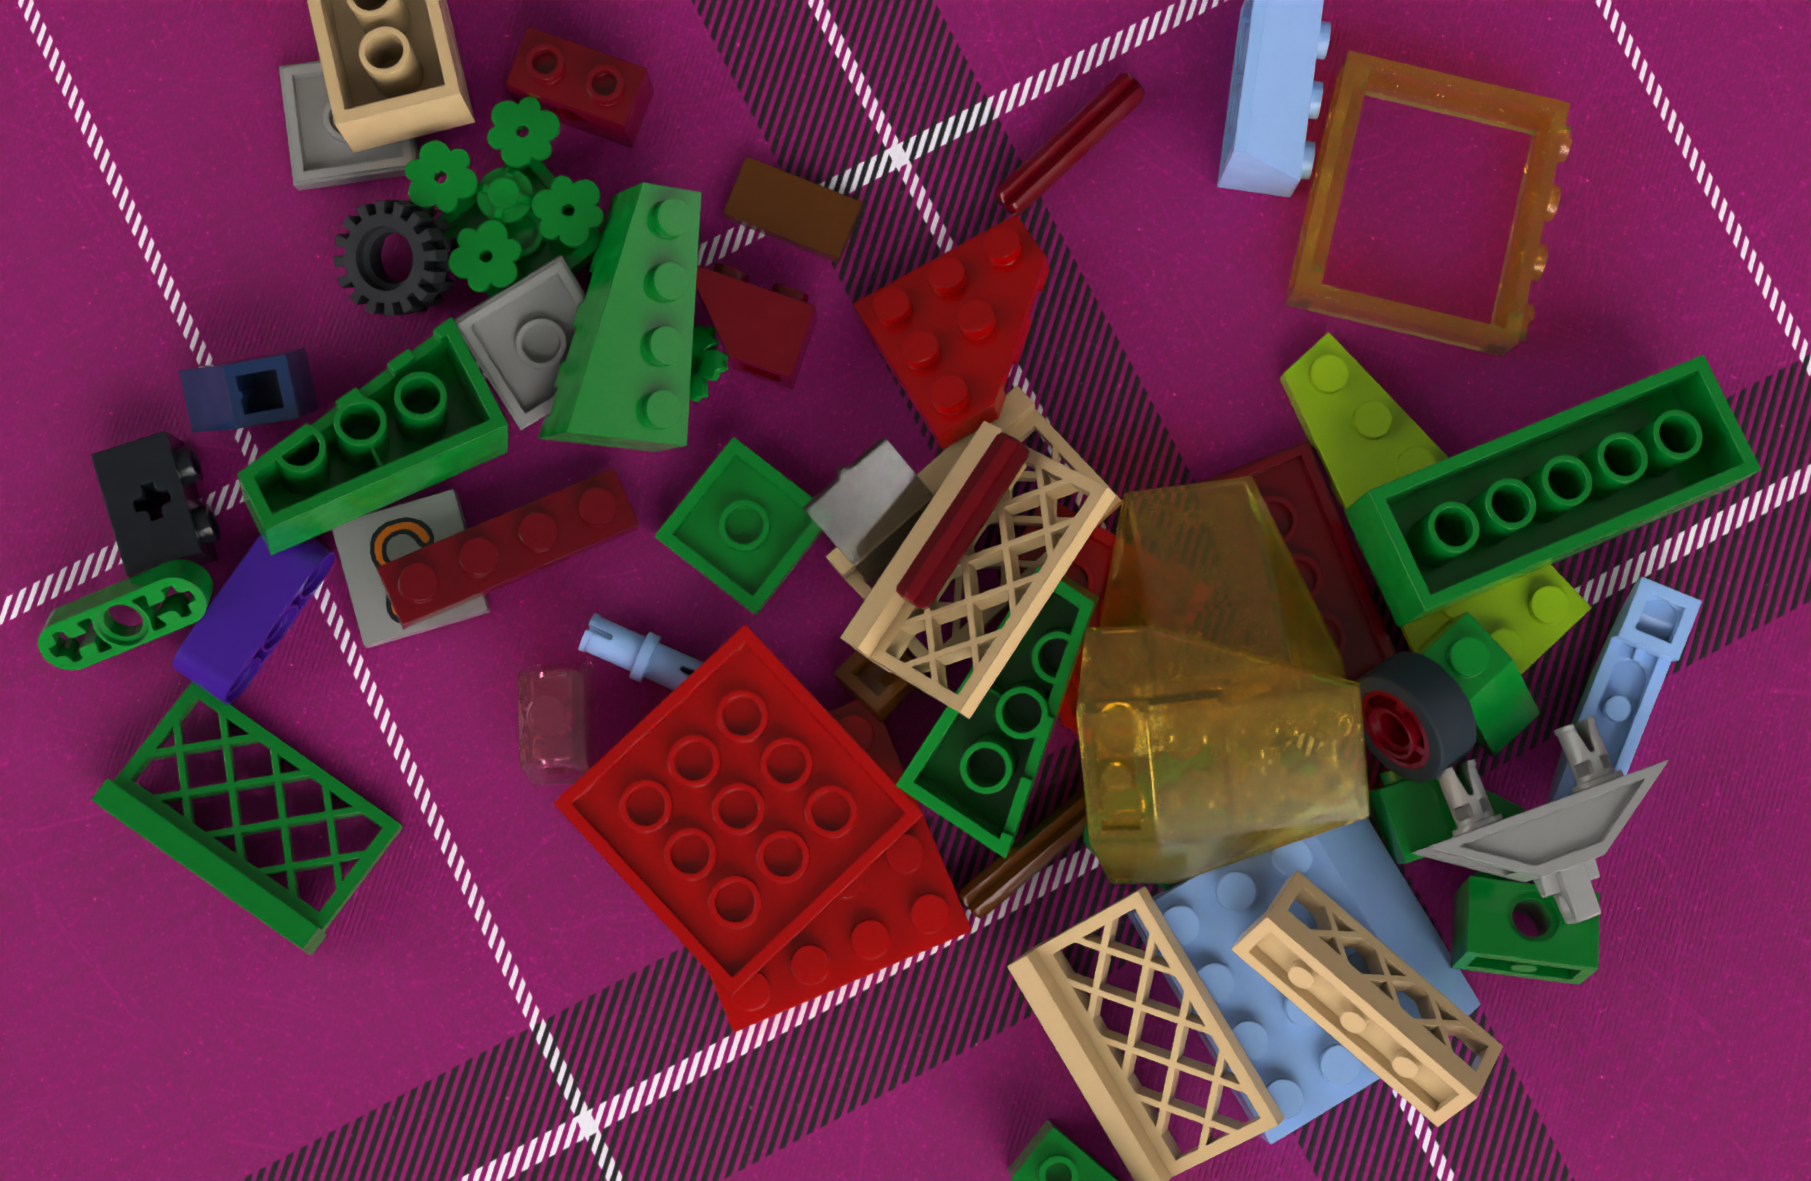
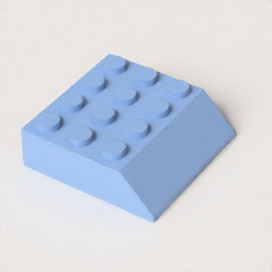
[1127,782,1481,1145]

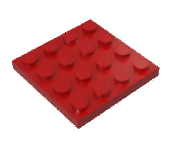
[553,624,924,996]
[709,700,972,1033]

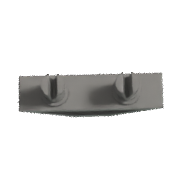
[1411,716,1669,924]

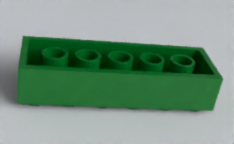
[1344,354,1761,628]

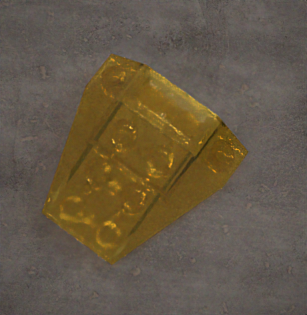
[1087,476,1352,758]
[1076,625,1370,884]

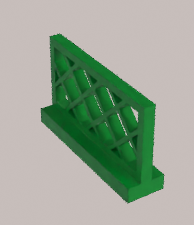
[91,682,403,956]

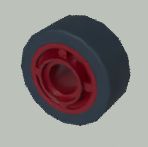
[1350,651,1477,783]

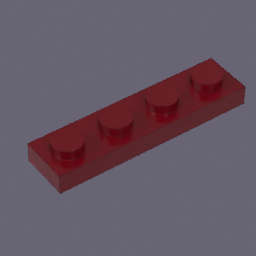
[376,468,639,630]

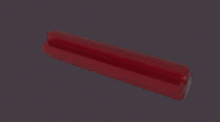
[995,72,1145,216]
[896,432,1030,610]

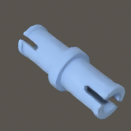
[578,613,704,691]

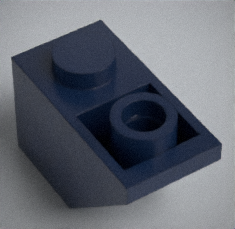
[179,348,319,433]

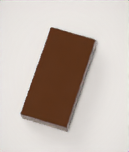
[723,156,862,264]

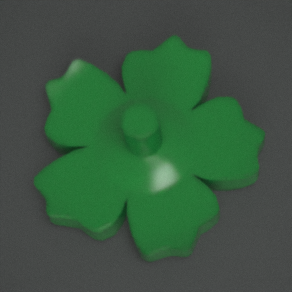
[690,324,728,402]

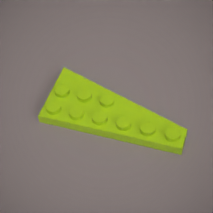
[1279,332,1592,674]

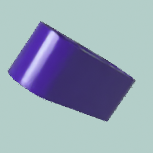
[172,534,336,705]

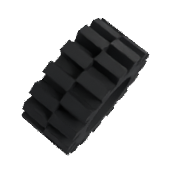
[333,200,459,316]

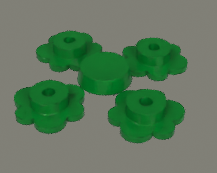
[405,97,604,292]

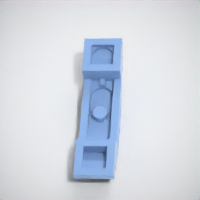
[1547,577,1702,803]

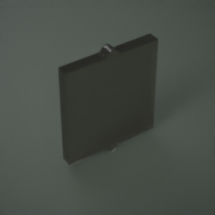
[803,436,934,588]

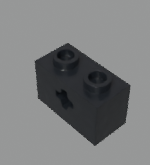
[91,431,221,577]

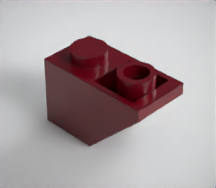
[696,263,817,389]

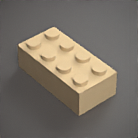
[307,0,475,153]

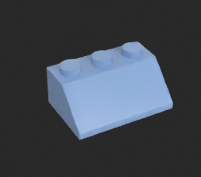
[1217,0,1331,198]

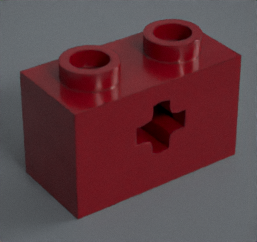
[506,26,654,148]

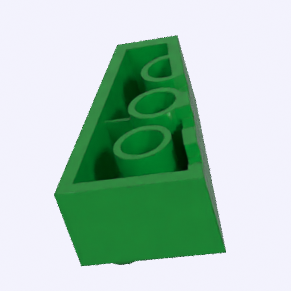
[538,182,701,452]
[237,317,508,556]
[896,562,1099,859]

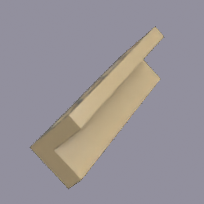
[1231,870,1503,1127]

